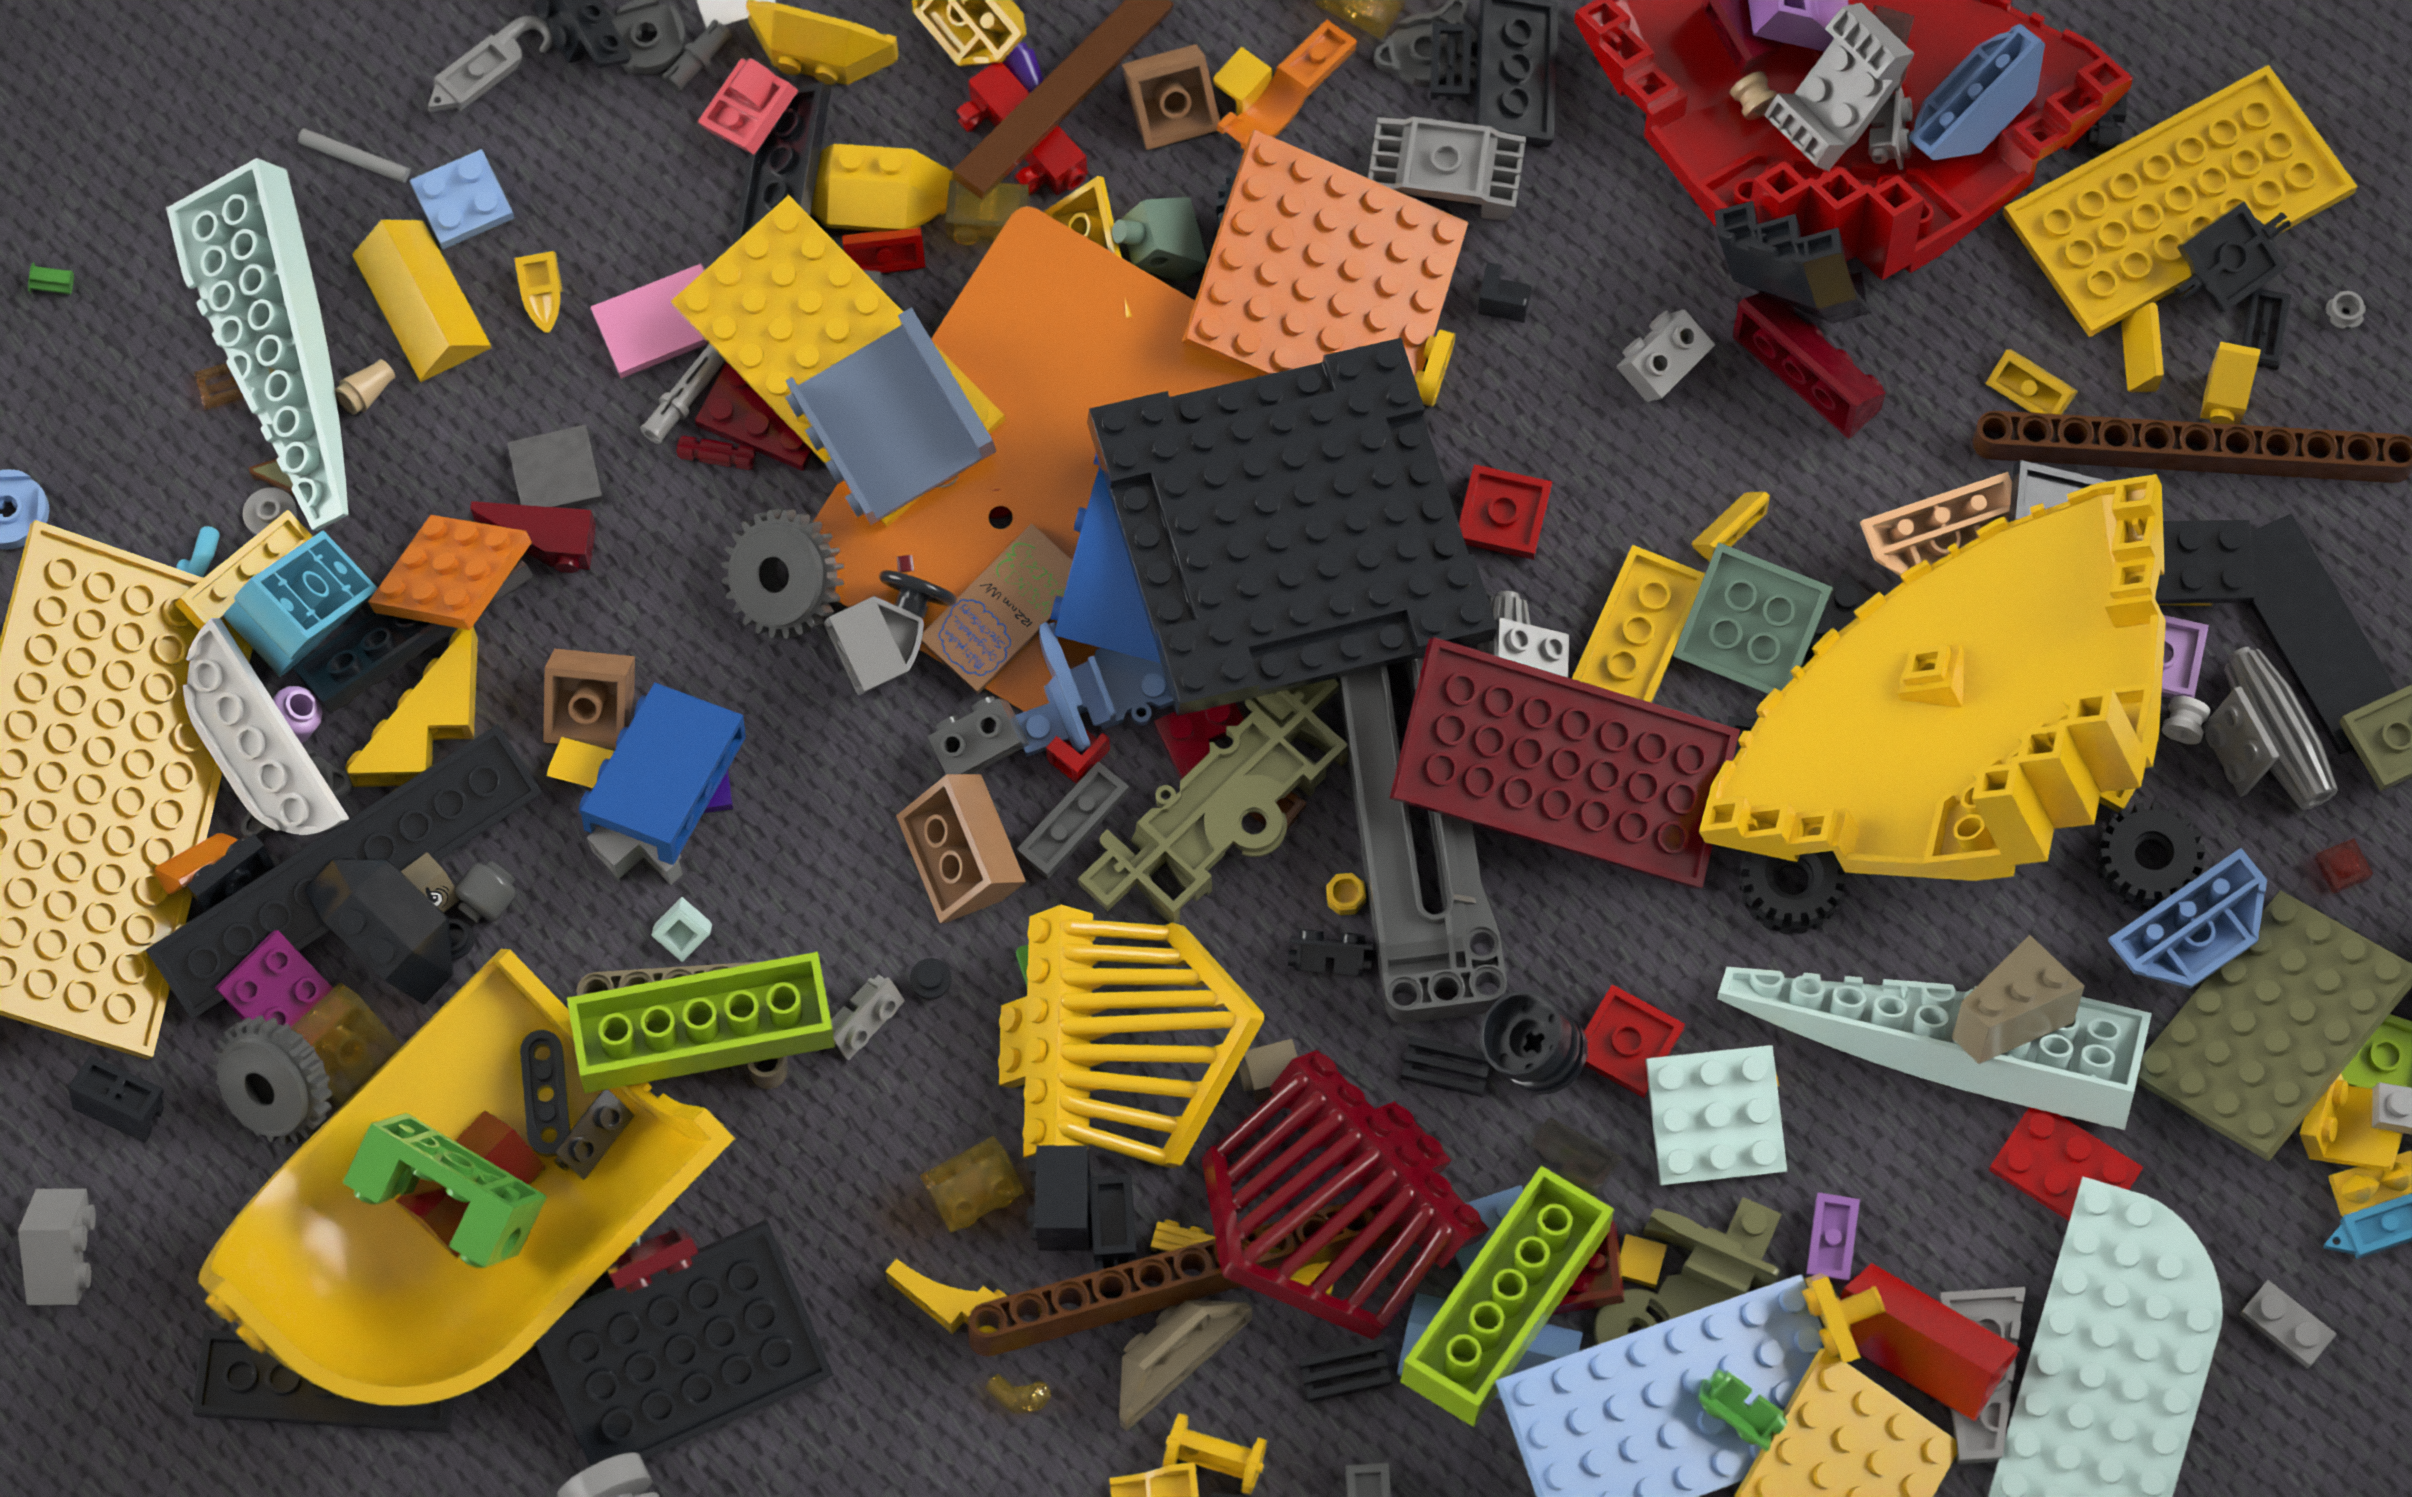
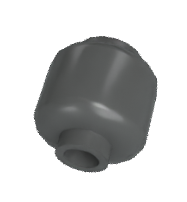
[454,860,516,924]

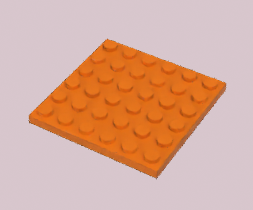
[1181,130,1469,378]

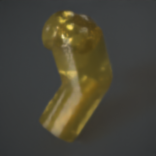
[985,1373,1051,1414]

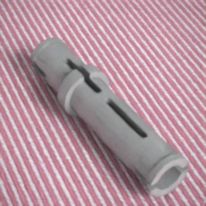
[640,344,726,444]

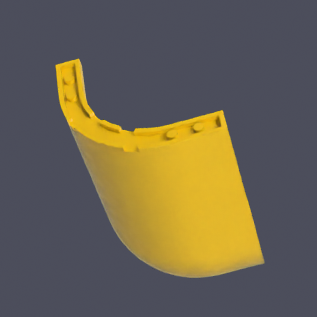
[198,949,735,1405]

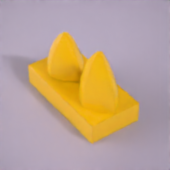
[2328,1150,2412,1216]

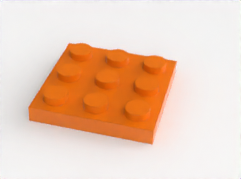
[368,515,532,630]

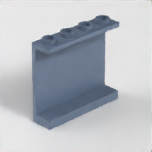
[785,307,997,525]

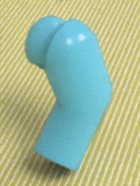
[176,526,220,578]

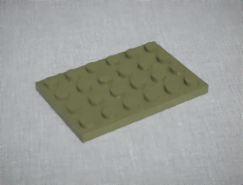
[2136,890,2412,1162]

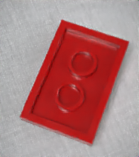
[1989,1107,2143,1221]

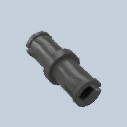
[662,19,732,93]

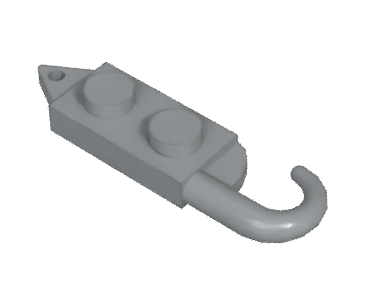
[428,16,553,112]

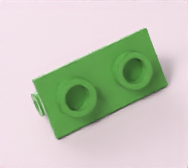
[1698,1369,1788,1452]

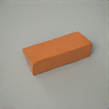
[154,833,238,895]

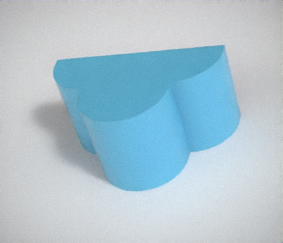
[223,530,378,677]

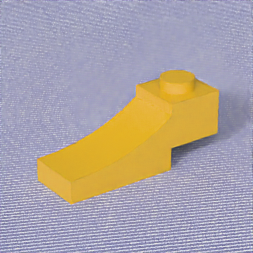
[885,1258,1007,1334]

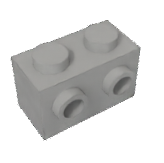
[1616,309,1715,402]

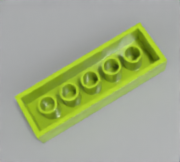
[567,952,835,1093]
[1401,1166,1614,1427]

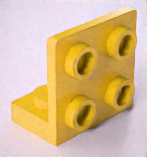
[2300,1074,2403,1171]

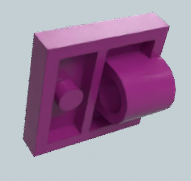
[215,930,335,1030]

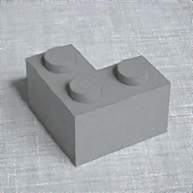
[18,1189,96,1305]

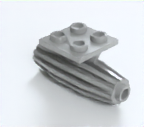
[1477,591,1569,677]
[2202,647,2338,810]

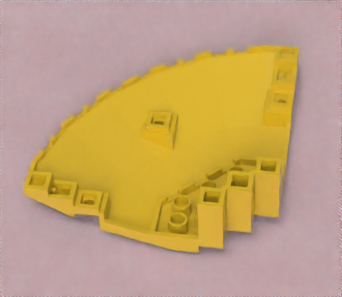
[1699,474,2166,881]

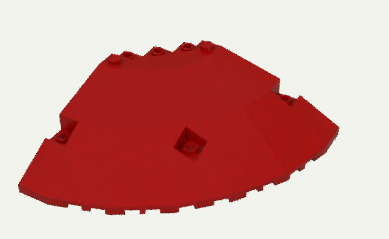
[1574,0,2133,280]

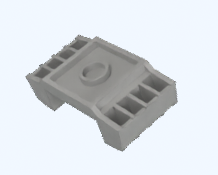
[1765,3,1915,171]
[1368,117,1526,221]

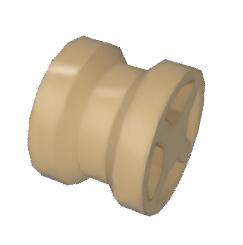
[1730,71,1777,120]

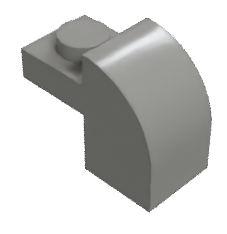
[587,826,683,885]

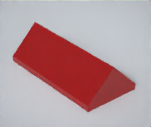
[1840,1263,2020,1422]

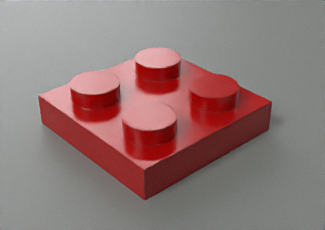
[1459,464,1552,560]
[1584,984,1685,1098]

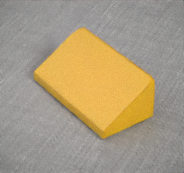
[2121,303,2164,392]
[1985,349,2078,414]
[1691,492,1770,562]
[546,737,614,788]

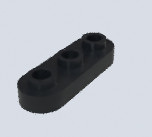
[520,1030,570,1157]

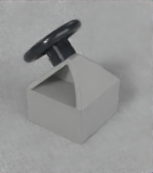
[823,570,957,696]

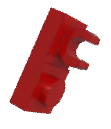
[842,227,926,273]

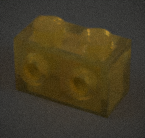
[919,1136,1025,1232]

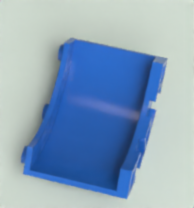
[1050,454,1161,663]

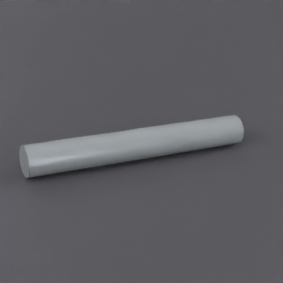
[298,128,410,183]

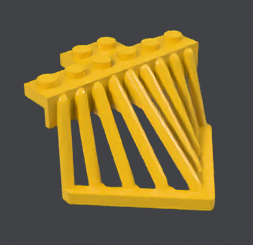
[998,905,1264,1168]

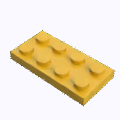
[1572,545,1705,703]

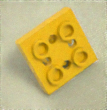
[1802,1273,1886,1363]

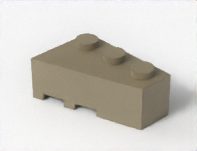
[1952,935,2084,1064]

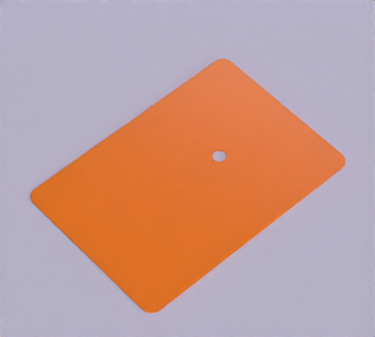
[813,207,1260,712]

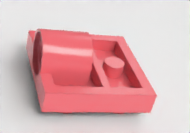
[698,58,798,155]

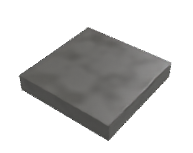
[507,424,603,508]

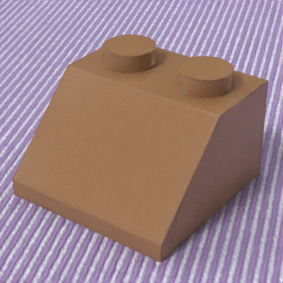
[1121,44,1220,150]
[543,649,635,750]

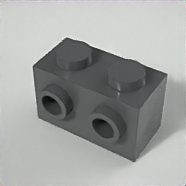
[927,696,1030,774]

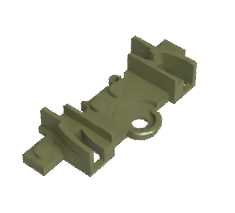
[1078,679,1348,924]

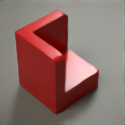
[1046,729,1110,784]

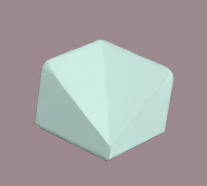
[651,897,712,962]

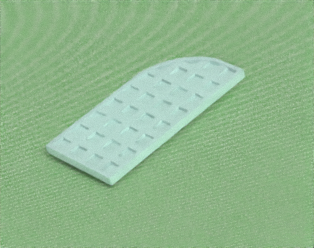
[1988,1177,2223,1497]

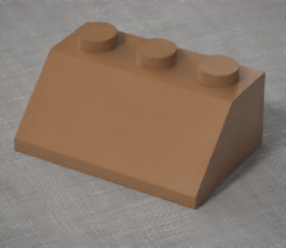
[896,774,1026,923]

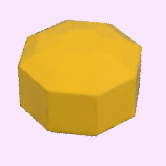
[1326,873,1366,915]

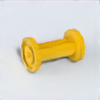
[1162,1413,1267,1495]

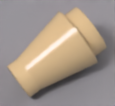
[335,359,395,415]

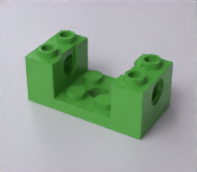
[343,1113,547,1268]

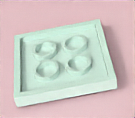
[1645,1045,1787,1185]

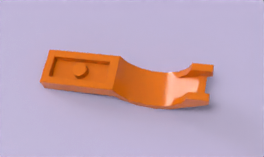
[1216,20,1357,150]

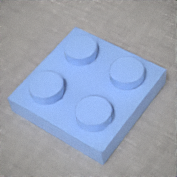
[410,149,514,250]

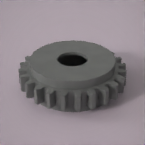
[722,509,844,638]
[213,1016,332,1145]

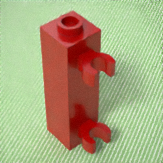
[956,62,1088,198]

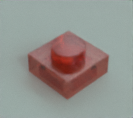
[2315,838,2373,894]

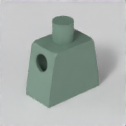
[1112,197,1208,282]

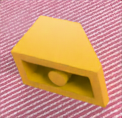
[2200,341,2261,425]

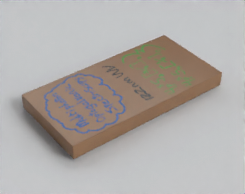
[921,523,1073,695]

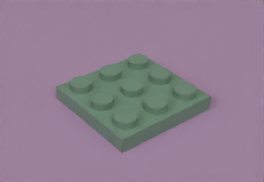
[1672,542,1833,694]

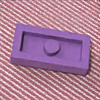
[1805,1193,1860,1285]

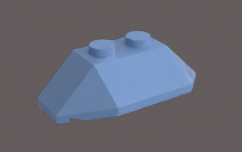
[1908,24,2045,160]
[2108,848,2267,989]

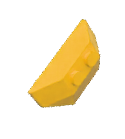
[745,0,899,85]
[912,0,1026,67]
[810,144,954,232]

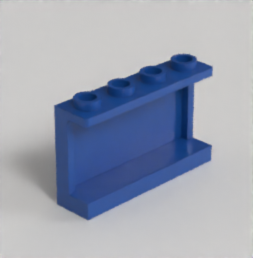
[579,682,746,866]

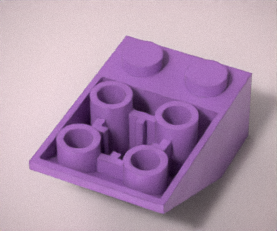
[1748,0,1849,52]

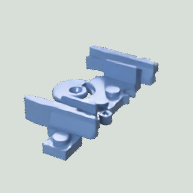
[1015,622,1174,757]

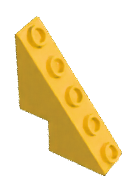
[345,627,478,787]

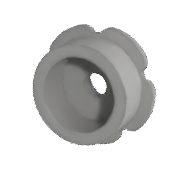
[2326,291,2366,329]

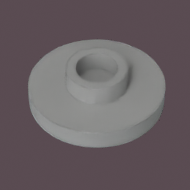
[243,487,297,536]

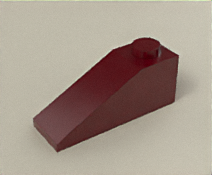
[470,501,596,573]

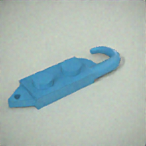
[2323,1193,2412,1260]

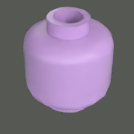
[273,686,323,743]

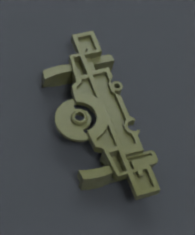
[1593,1197,1782,1345]

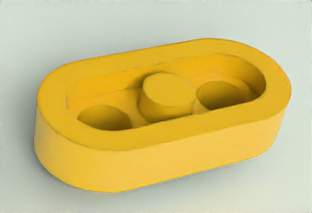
[1415,329,1455,407]

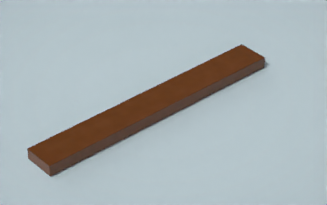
[951,0,1174,200]

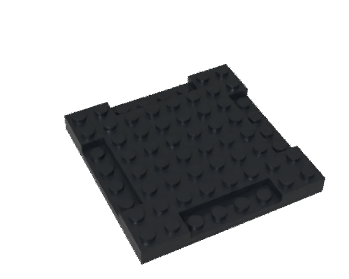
[1087,338,1497,716]

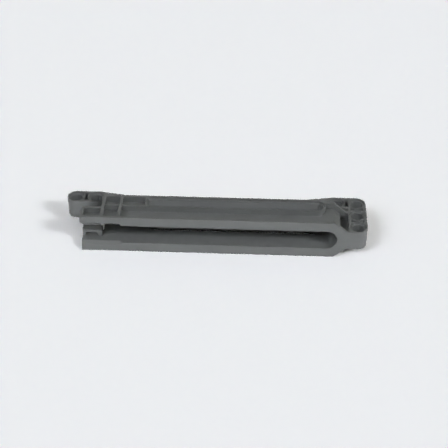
[1336,657,1507,1024]

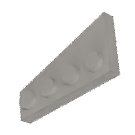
[1939,1287,2026,1464]

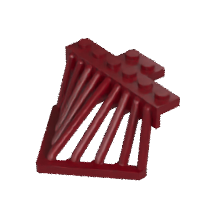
[1201,1050,1490,1340]

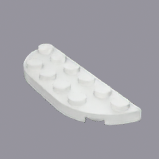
[183,618,349,835]

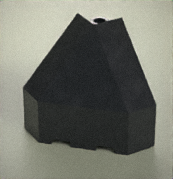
[1714,201,1871,324]

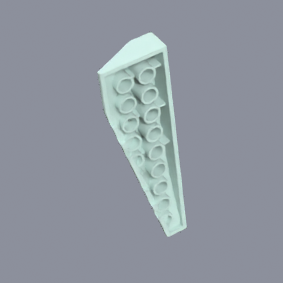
[167,158,348,531]
[1717,967,2152,1130]

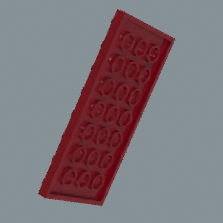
[1389,637,1740,889]

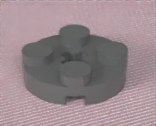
[613,0,686,75]

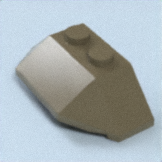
[1119,1300,1252,1432]

